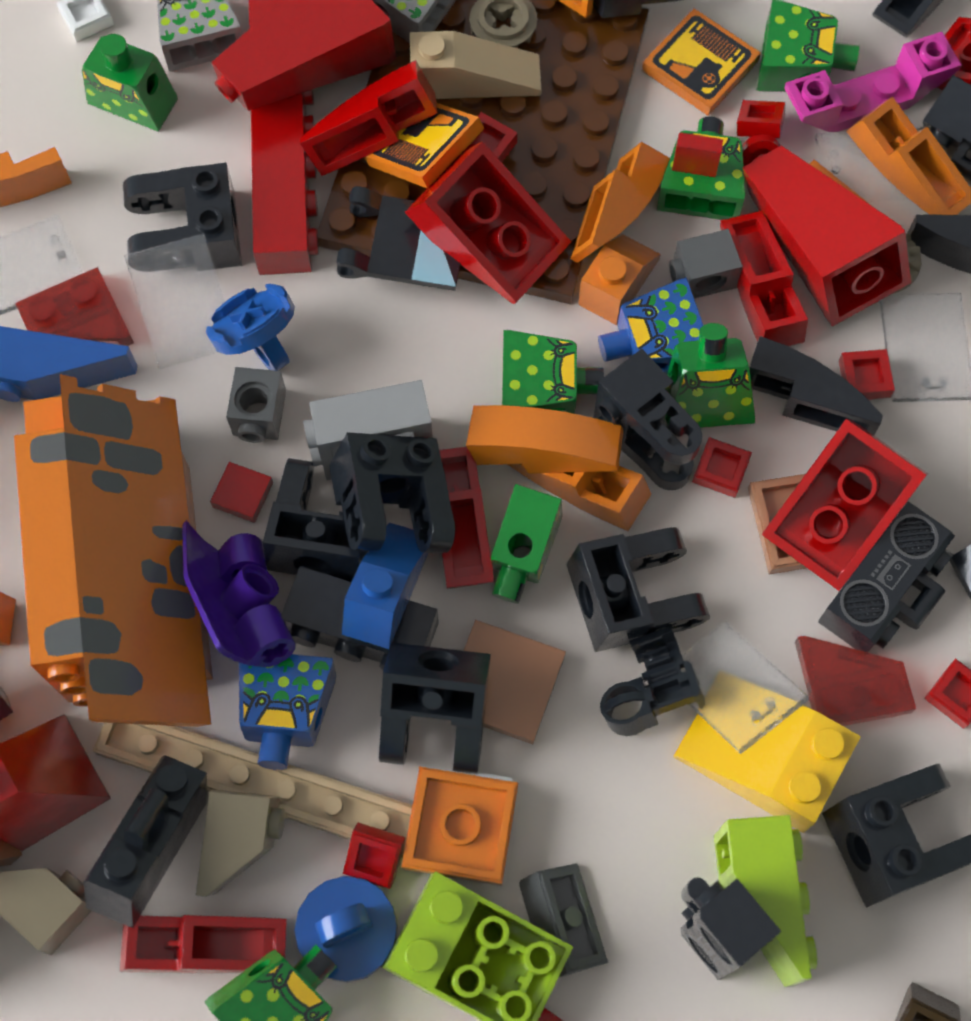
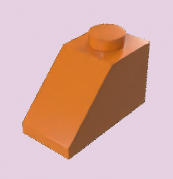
[578,234,661,325]

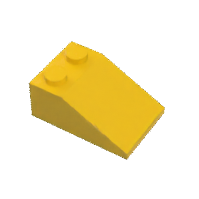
[673,673,861,833]

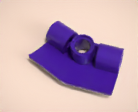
[182,520,296,667]

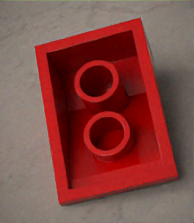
[405,141,572,304]
[761,419,929,591]

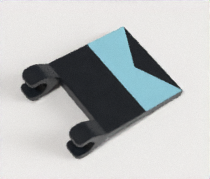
[336,186,460,291]

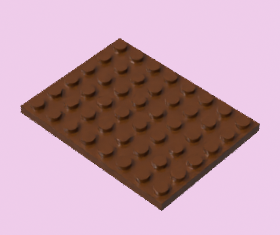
[318,0,649,304]

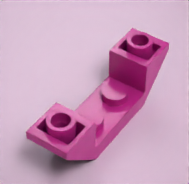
[784,31,961,134]

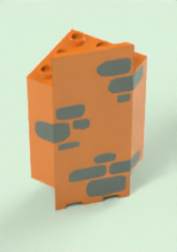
[14,374,213,727]

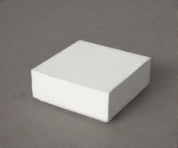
[56,0,114,42]

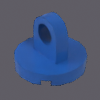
[206,284,295,371]
[294,876,398,983]

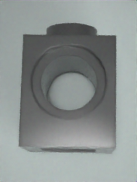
[669,229,743,299]
[226,367,286,443]

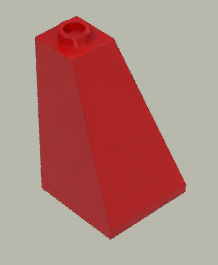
[211,0,396,111]
[742,145,911,327]
[0,714,111,851]

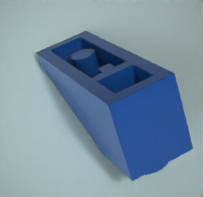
[0,326,138,402]
[342,522,428,649]

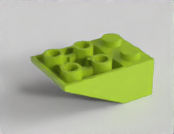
[713,815,817,987]
[382,871,573,1021]

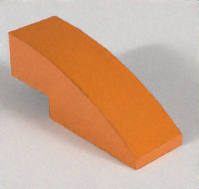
[846,97,971,215]
[570,142,670,263]
[466,405,623,474]
[507,464,651,531]

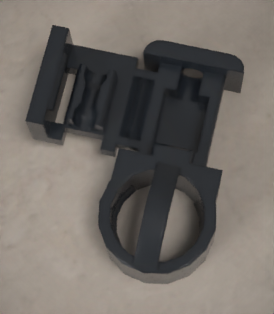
[600,626,706,736]

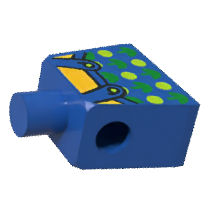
[598,278,703,374]
[239,654,336,770]

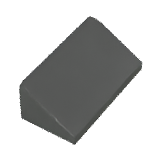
[519,863,608,978]

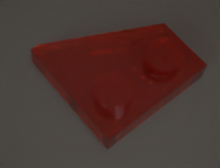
[15,267,134,346]
[795,636,916,726]

